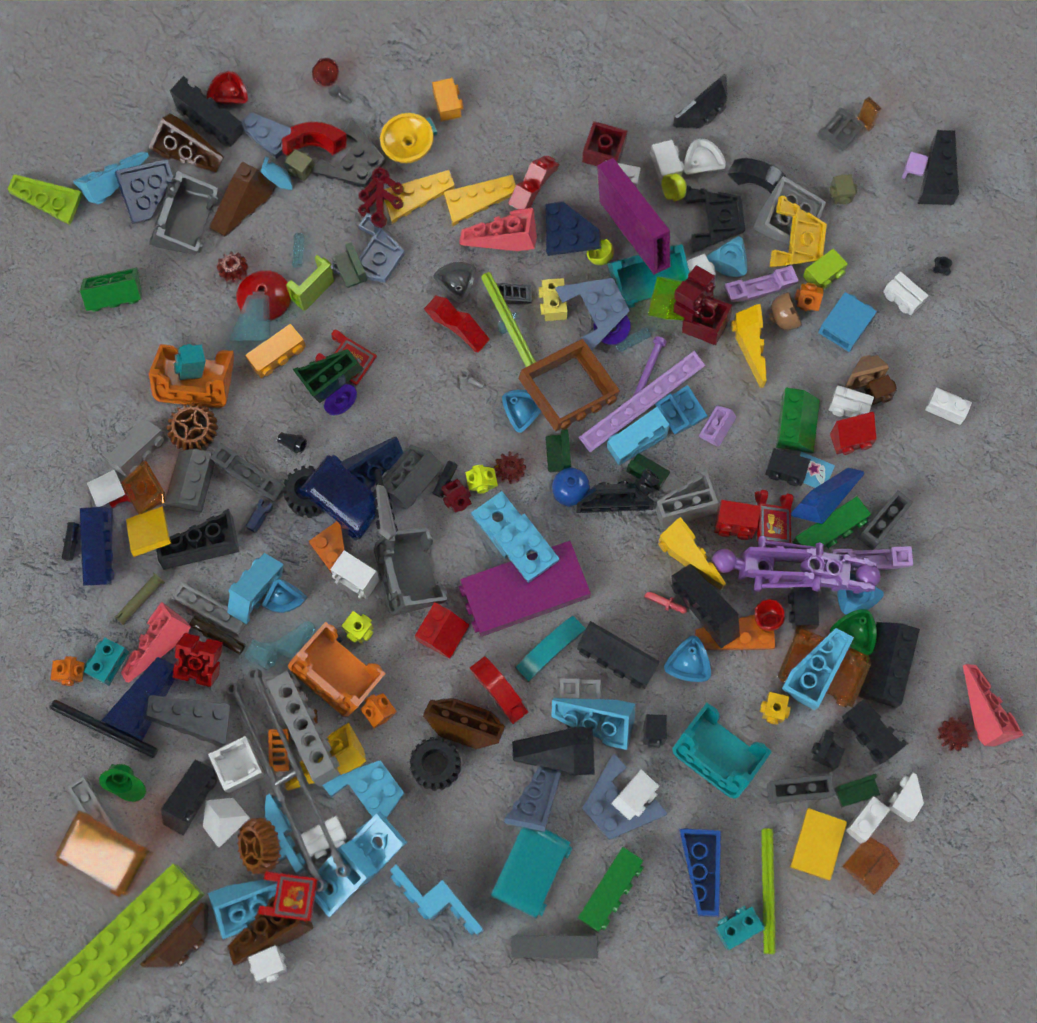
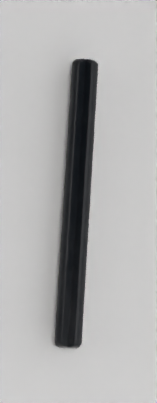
[50,700,158,758]

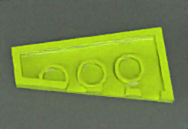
[7,174,83,225]

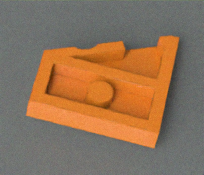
[308,520,345,573]

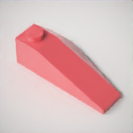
[459,208,537,251]
[121,602,191,683]
[963,664,1023,746]

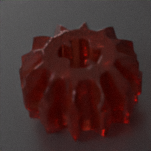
[216,251,248,283]
[494,451,526,485]
[938,717,973,752]

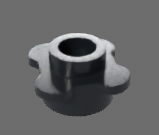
[933,257,952,276]

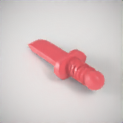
[644,592,687,614]

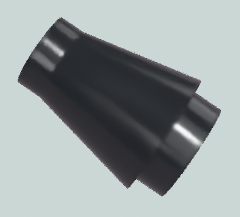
[277,432,307,453]

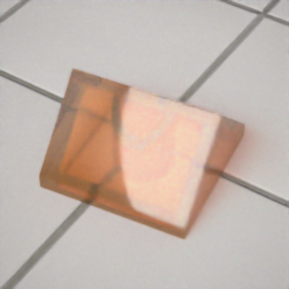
[121,461,165,514]
[842,837,900,895]

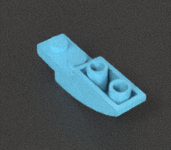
[265,793,306,874]

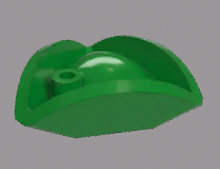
[830,609,876,655]

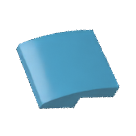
[655,385,708,435]

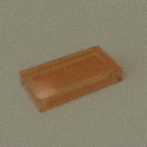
[858,96,882,131]

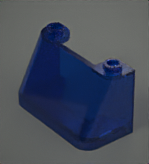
[296,455,376,541]

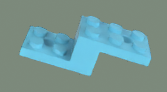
[471,491,560,583]
[311,812,407,918]
[390,865,484,936]

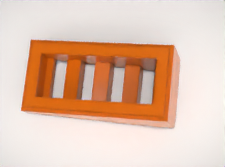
[268,729,290,772]

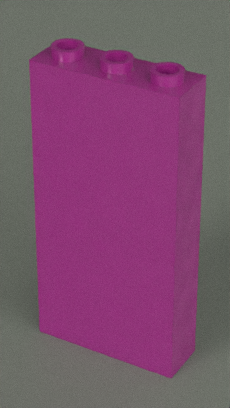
[597,158,670,274]
[458,540,591,637]

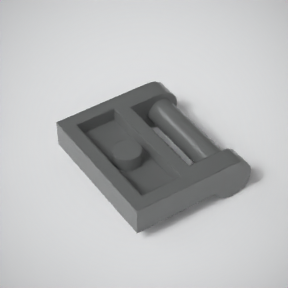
[818,108,865,152]

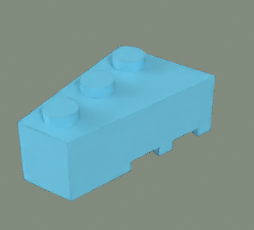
[607,407,670,465]
[227,553,284,625]

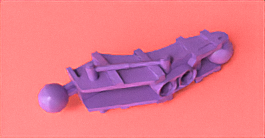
[712,536,881,594]

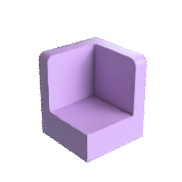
[902,152,928,179]

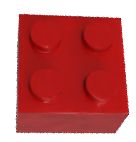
[714,500,760,540]

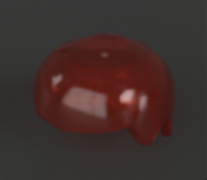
[312,58,339,87]

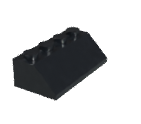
[577,621,660,689]
[858,622,920,708]

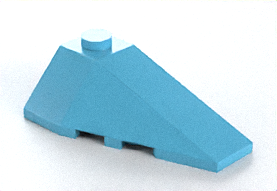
[74,152,149,204]
[782,628,854,710]
[552,698,636,750]

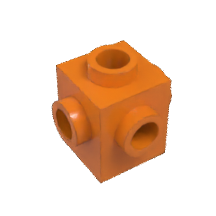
[794,283,823,311]
[51,656,85,686]
[360,693,397,728]

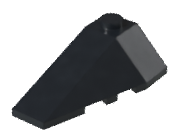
[512,727,595,775]

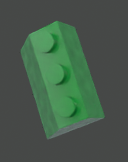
[80,268,142,312]
[776,387,820,453]

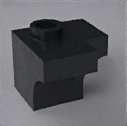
[811,730,845,770]

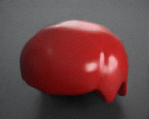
[755,599,785,631]

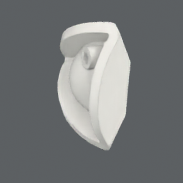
[684,139,726,174]

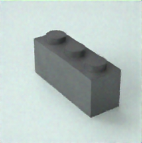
[858,490,913,550]
[767,775,834,804]

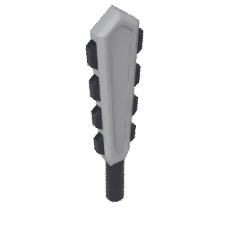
[373,469,398,539]

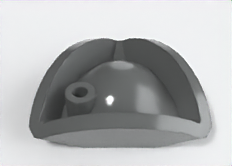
[433,262,476,303]

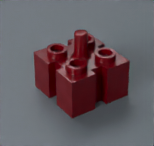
[673,265,718,322]

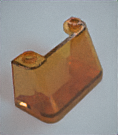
[777,627,871,708]
[55,810,154,897]

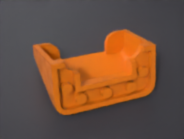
[148,344,234,408]
[288,622,386,717]

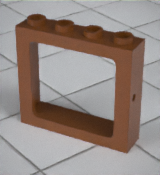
[518,338,620,432]

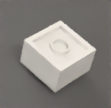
[330,551,380,600]
[208,736,265,793]

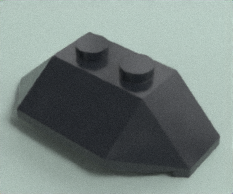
[673,73,727,128]
[576,481,654,513]

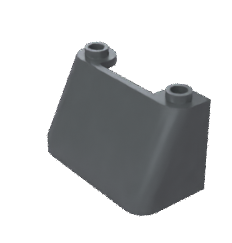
[149,171,219,255]
[374,527,447,616]

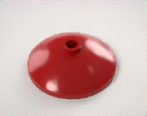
[236,270,291,322]

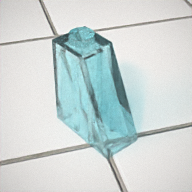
[230,292,271,341]

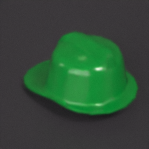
[99,764,146,802]

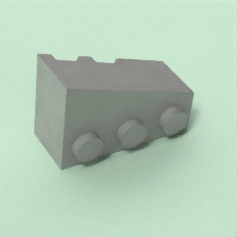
[102,418,165,480]
[656,471,718,528]

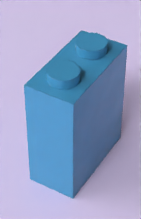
[818,292,877,352]

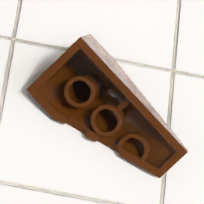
[148,113,224,172]
[209,162,277,237]
[228,895,313,966]

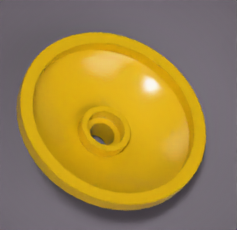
[380,113,434,163]

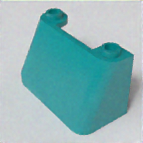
[607,244,689,308]
[672,702,772,799]
[491,827,573,919]

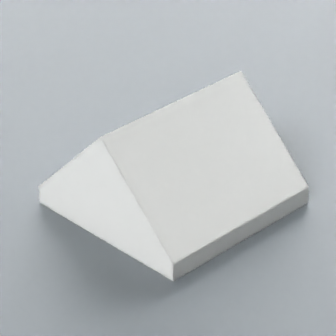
[203,798,250,847]

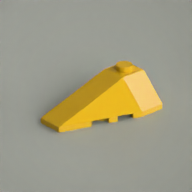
[731,304,767,388]
[658,517,726,590]
[285,723,366,791]

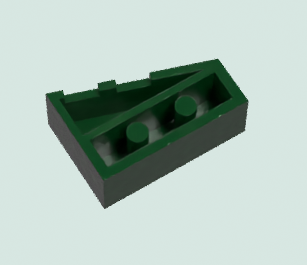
[293,349,364,403]

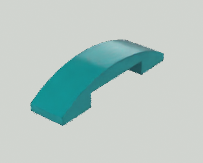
[515,615,586,682]

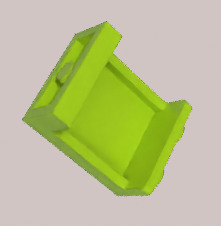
[286,255,335,312]

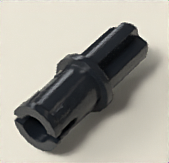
[432,461,458,498]
[62,522,80,561]

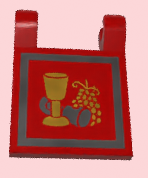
[315,330,377,386]
[755,490,793,543]
[258,872,318,921]

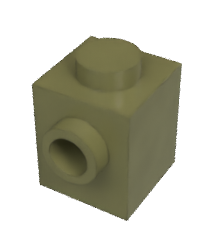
[285,149,314,181]
[829,174,857,205]

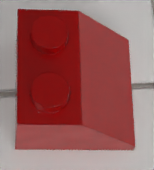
[830,412,877,455]
[415,602,470,659]

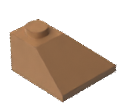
[845,355,889,390]

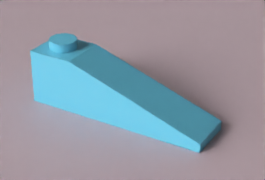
[208,880,278,939]

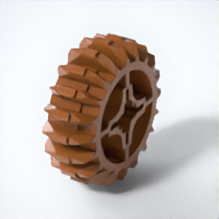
[166,402,219,451]
[237,818,282,874]

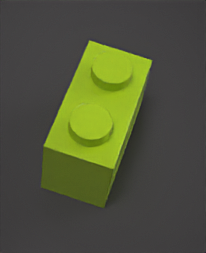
[803,248,848,290]

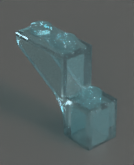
[244,621,317,670]

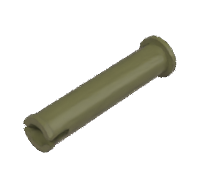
[115,572,165,625]

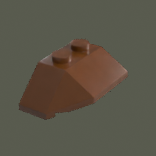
[423,698,505,749]
[140,902,209,967]

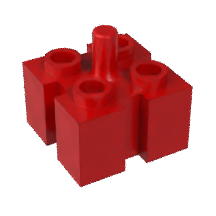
[173,633,223,687]

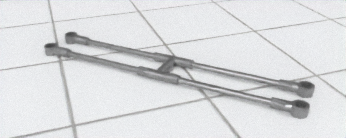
[226,668,351,892]

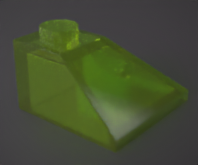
[648,276,684,320]

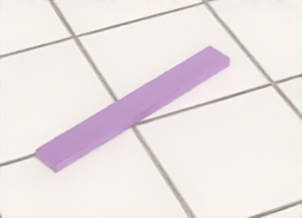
[579,351,705,452]

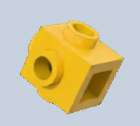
[760,692,790,725]

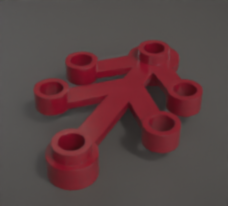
[358,167,404,228]

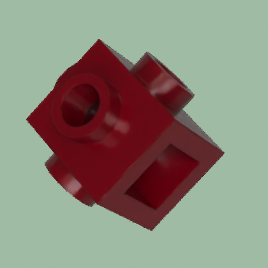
[441,479,472,513]

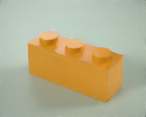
[245,323,306,378]

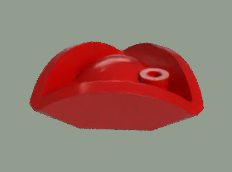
[206,71,248,105]

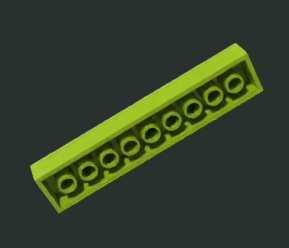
[13,863,205,1023]

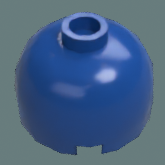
[552,468,590,507]

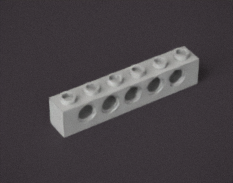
[266,671,340,787]

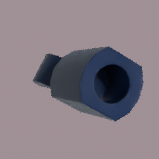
[245,498,273,533]

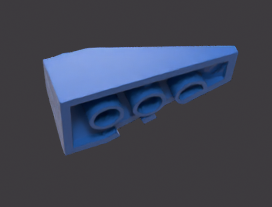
[790,468,865,524]

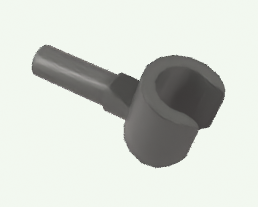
[329,85,352,104]

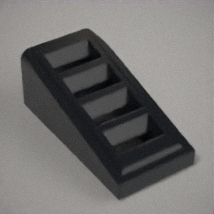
[496,283,532,304]

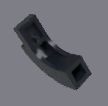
[727,158,786,194]

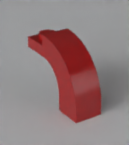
[282,122,347,156]
[469,656,528,724]

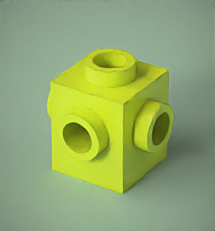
[465,464,498,494]
[341,611,374,644]

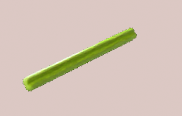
[481,272,536,367]
[761,828,776,954]

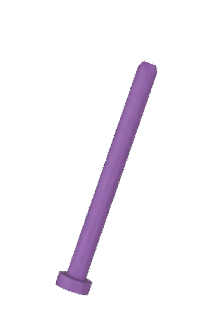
[633,336,667,396]

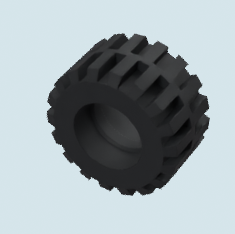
[283,465,334,518]
[409,737,461,791]

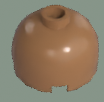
[769,292,802,330]

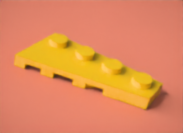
[384,170,455,224]
[444,175,516,226]

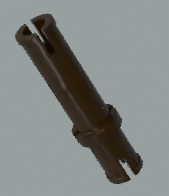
[189,616,246,655]

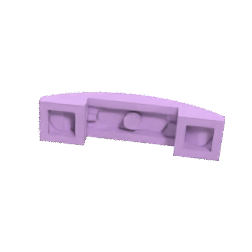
[724,265,799,302]
[832,546,913,571]

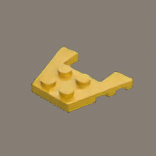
[770,196,827,267]

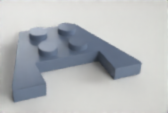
[330,213,405,283]
[555,278,630,351]
[582,754,668,840]

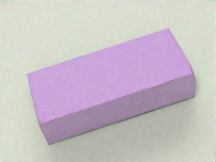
[699,406,736,447]

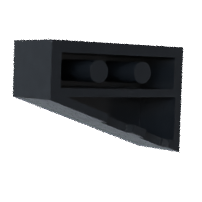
[842,699,908,764]
[161,759,217,836]

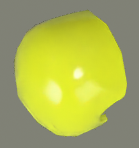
[661,173,687,202]
[586,239,614,266]

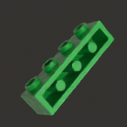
[792,496,871,549]
[577,847,644,932]

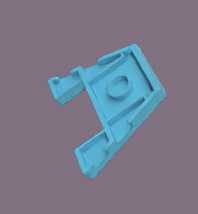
[323,760,405,834]

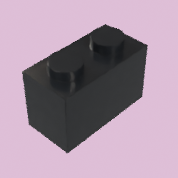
[765,448,811,486]
[788,587,819,629]
[643,714,667,748]

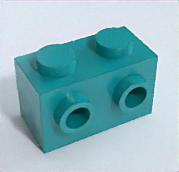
[174,344,206,380]
[84,637,129,686]
[714,905,765,950]

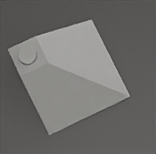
[753,176,826,244]

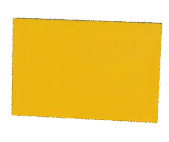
[126,506,171,557]
[790,808,847,881]

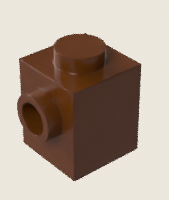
[864,375,897,405]

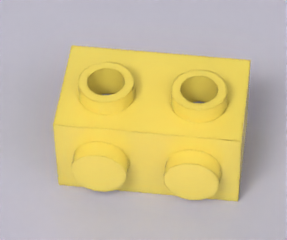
[538,278,567,321]

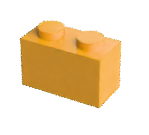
[432,78,464,122]

